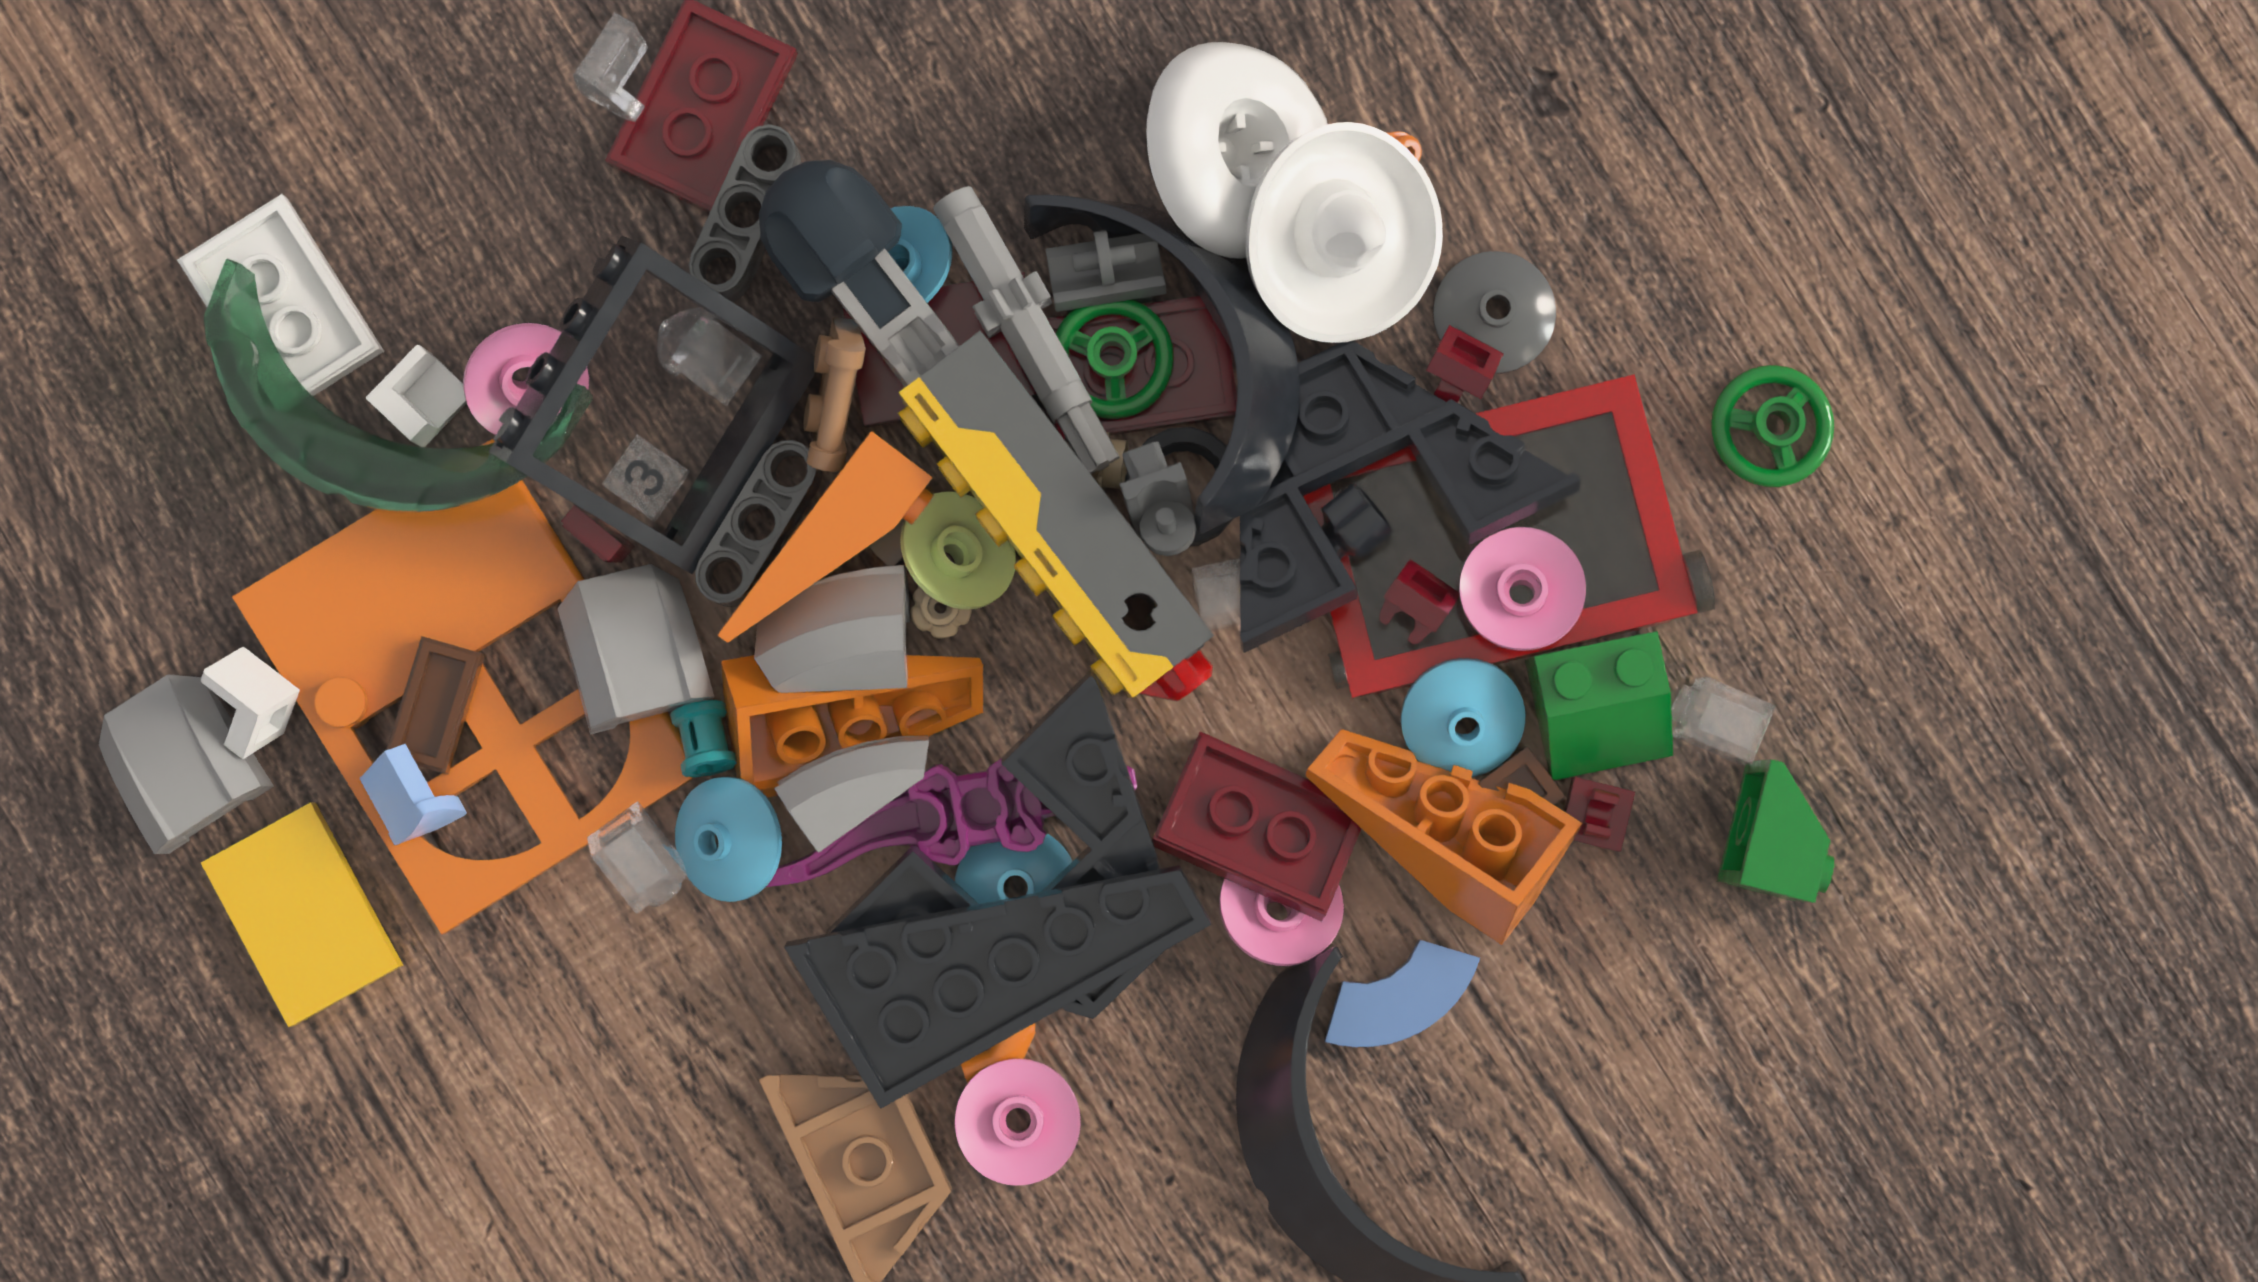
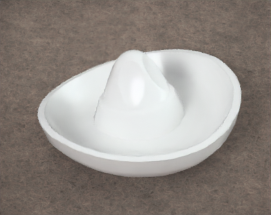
[1146,42,1328,259]
[1245,122,1442,343]

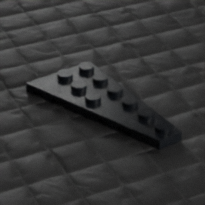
[784,865,1211,1109]

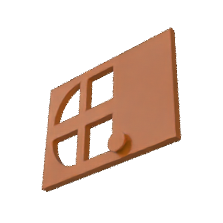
[232,439,696,935]

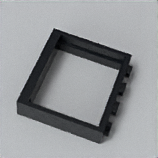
[489,236,816,575]

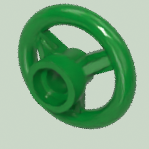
[1055,299,1174,419]
[1711,365,1834,487]

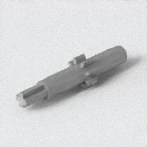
[933,186,1120,474]

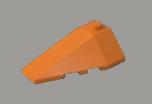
[718,431,934,643]
[721,655,983,798]
[1305,729,1582,945]

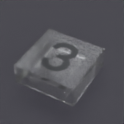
[602,434,690,522]

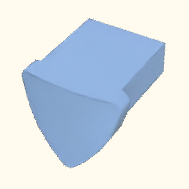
[360,744,467,846]

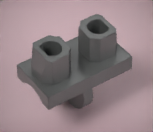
[1046,230,1166,313]
[1120,442,1196,556]

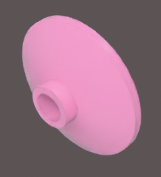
[463,323,589,438]
[1459,527,1586,651]
[1219,878,1344,966]
[955,1058,1081,1185]

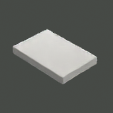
[177,194,384,417]

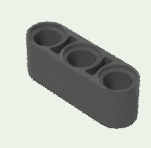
[689,124,802,302]
[695,440,822,607]

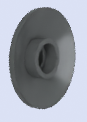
[1433,251,1556,374]

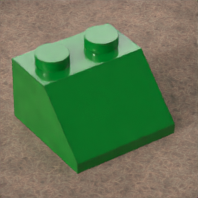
[1525,631,1673,781]
[1717,759,1835,903]

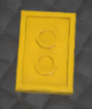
[201,802,404,1027]

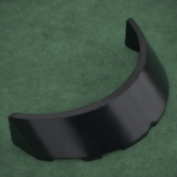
[1024,195,1300,534]
[1236,944,1524,1282]

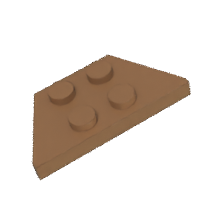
[759,1074,952,1282]

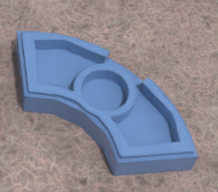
[1324,939,1480,1047]

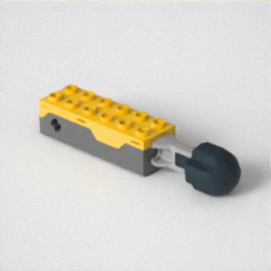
[759,160,1214,702]

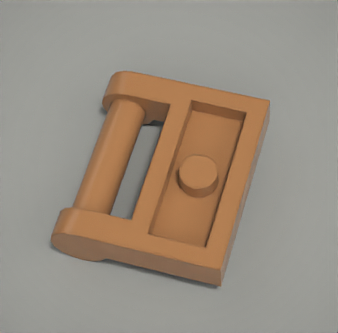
[804,317,866,472]

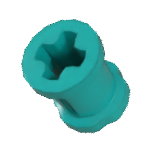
[670,700,737,778]

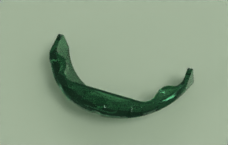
[204,259,593,512]

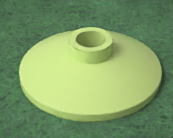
[900,491,1016,609]

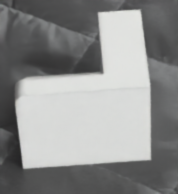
[366,345,467,448]
[201,647,300,759]

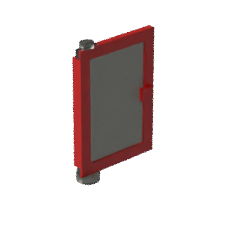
[1303,374,1715,699]

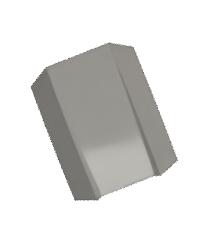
[557,564,714,735]
[754,565,910,693]
[99,674,274,854]
[774,735,929,853]

